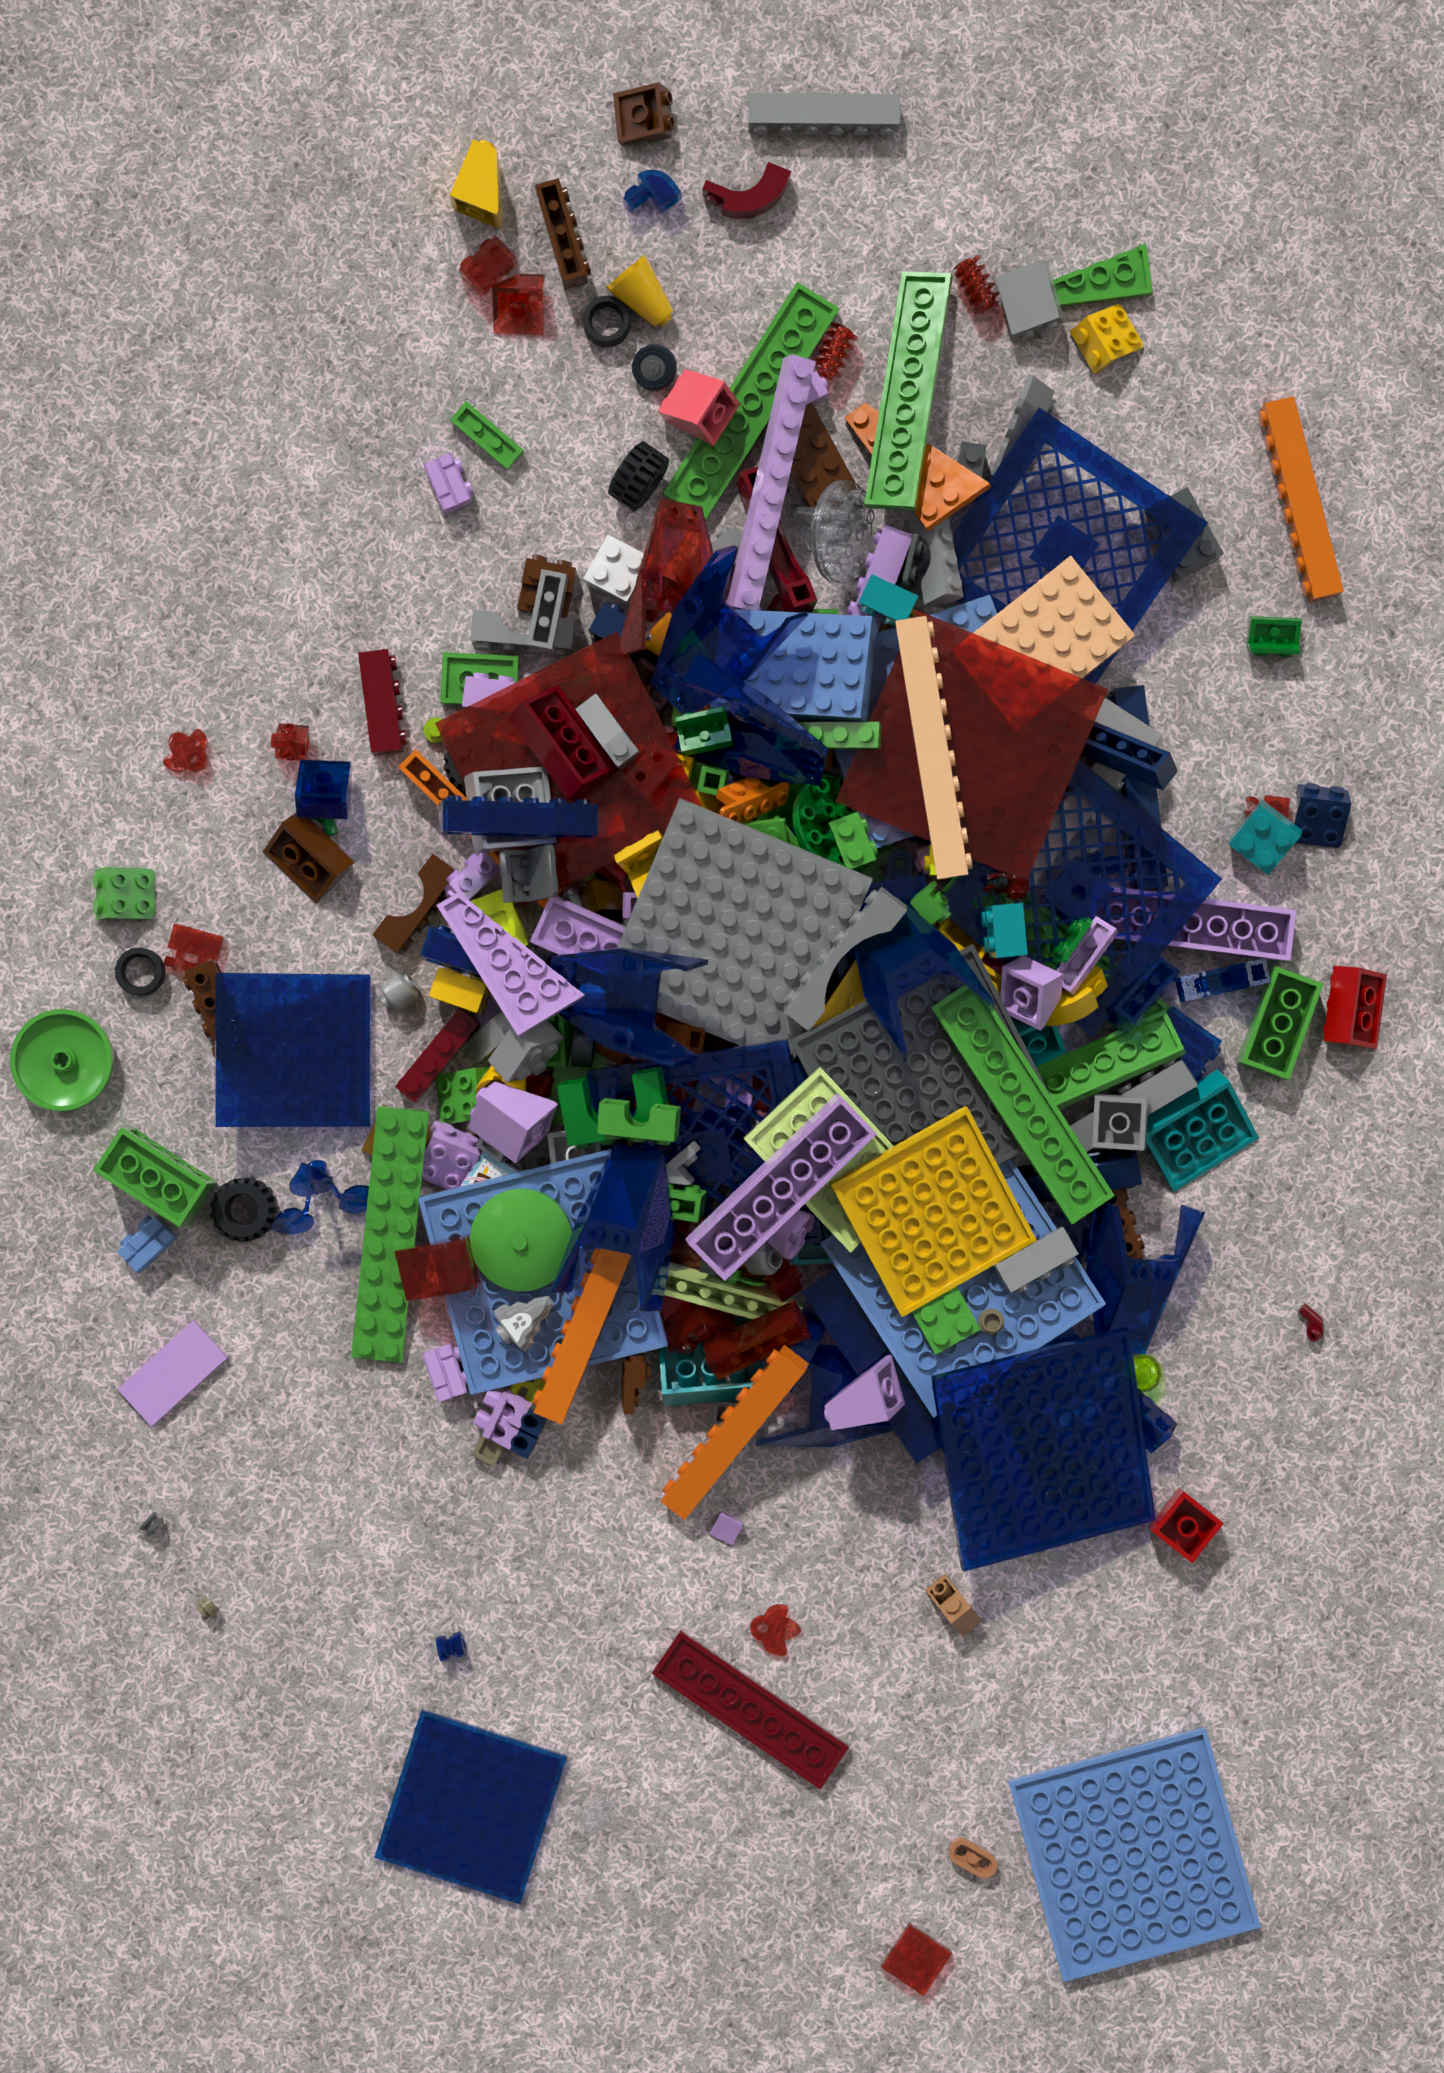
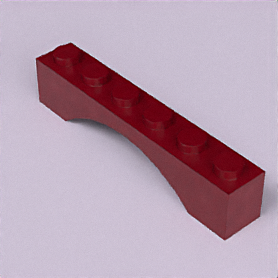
[736,467,818,613]

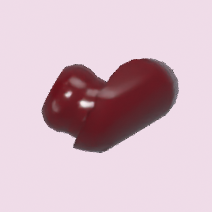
[1297,1303,1323,1342]

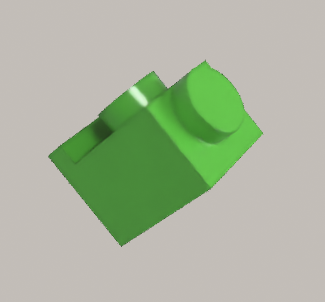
[910,881,951,926]

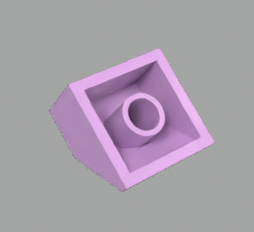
[1001,955,1063,1030]

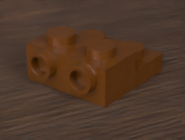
[613,82,675,146]
[517,555,577,618]
[621,1353,650,1414]

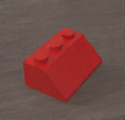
[1323,966,1387,1049]

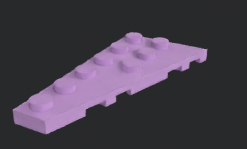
[437,892,585,1037]

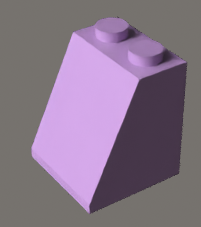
[468,1082,558,1163]
[824,1355,905,1430]

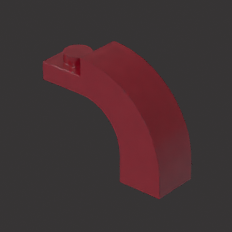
[702,162,791,219]

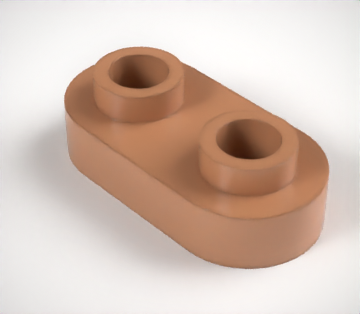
[949,1837,997,1878]

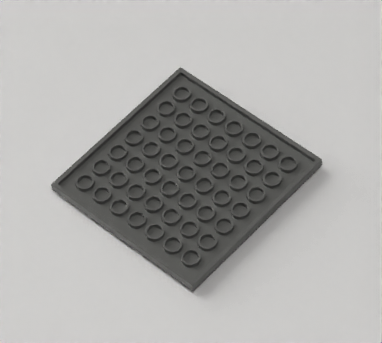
[789,944,1052,1165]

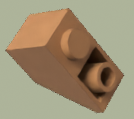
[926,1574,983,1637]

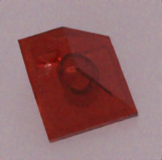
[492,273,545,335]

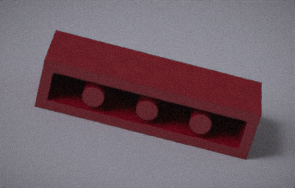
[358,649,407,756]
[395,1008,481,1103]

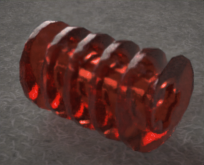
[954,255,1000,314]
[814,322,858,381]

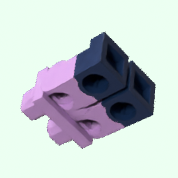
[473,1389,548,1459]

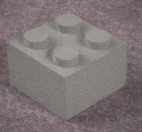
[488,1020,564,1082]
[1092,1094,1149,1151]

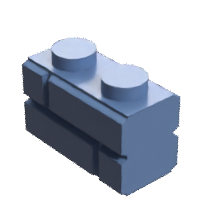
[117,1215,179,1273]

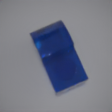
[623,170,682,214]

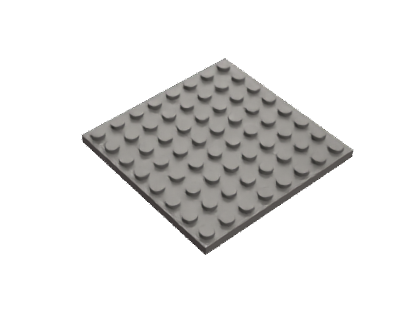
[601,798,873,1065]

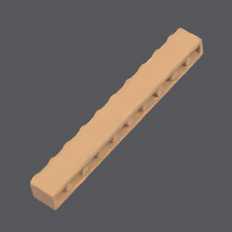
[895,616,973,880]

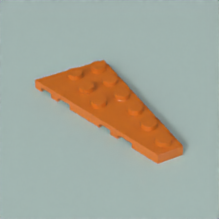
[844,403,991,531]

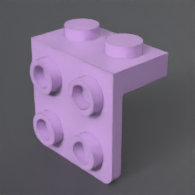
[422,1120,480,1190]

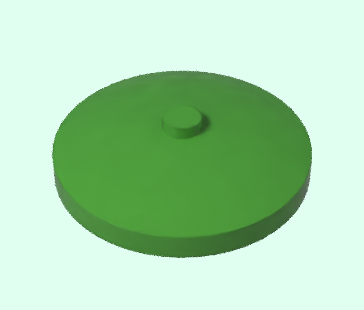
[10,1009,114,1111]
[470,1188,574,1291]

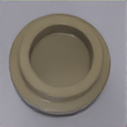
[978,1308,1004,1335]
[196,1596,220,1619]

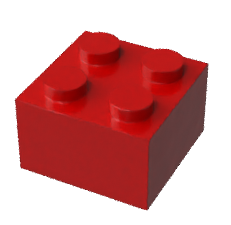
[1148,1488,1224,1564]

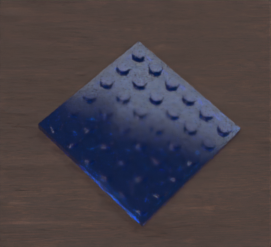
[215,973,370,1127]
[374,1709,567,1904]

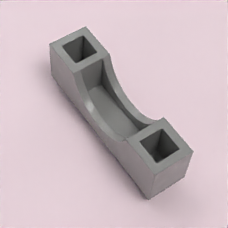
[907,511,964,608]
[470,610,575,656]

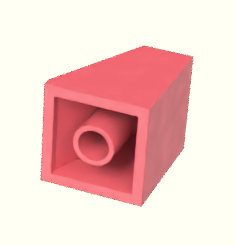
[658,369,740,446]

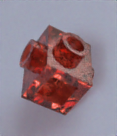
[271,723,310,761]

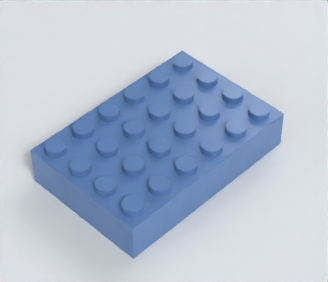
[710,609,878,722]

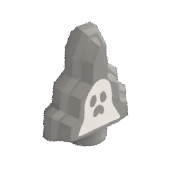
[493,1296,554,1352]

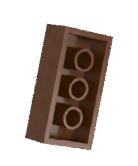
[767,402,860,521]

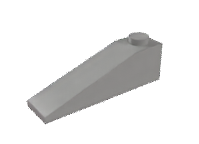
[989,374,1056,481]

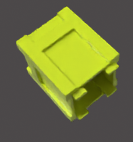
[471,889,530,949]

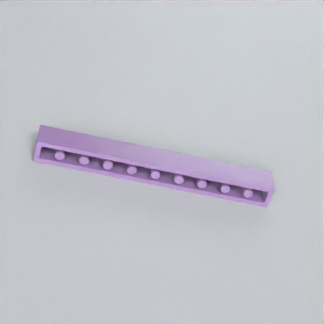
[726,354,816,611]

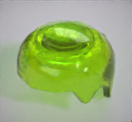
[1123,1354,1164,1392]

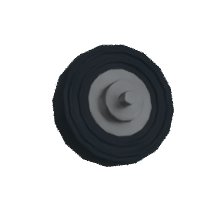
[632,344,677,391]

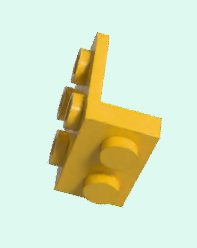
[1069,304,1143,375]
[614,830,663,899]

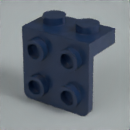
[1294,783,1351,848]

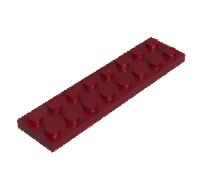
[651,1629,849,1790]

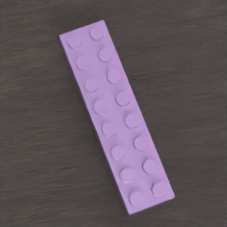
[1086,884,1297,963]
[686,1093,877,1281]

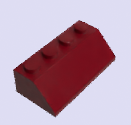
[508,685,617,800]

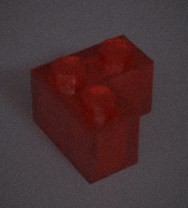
[663,1301,737,1355]

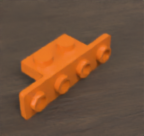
[716,776,789,823]

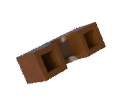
[663,1022,739,1060]

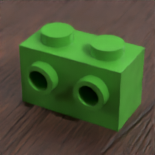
[647,1182,707,1223]

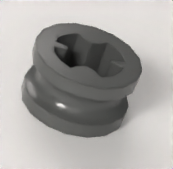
[139,1511,164,1537]

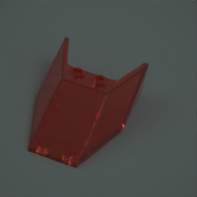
[616,498,721,664]

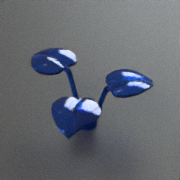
[271,1160,369,1235]

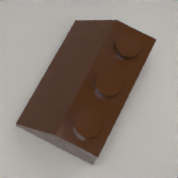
[262,809,354,904]

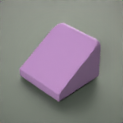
[709,1511,744,1545]

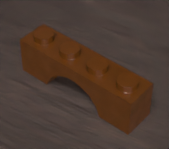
[372,854,455,954]

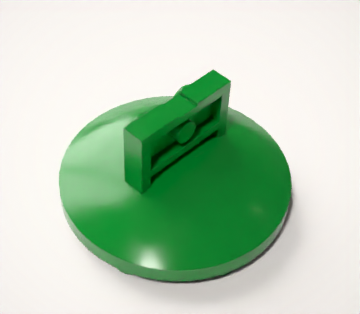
[792,775,881,872]

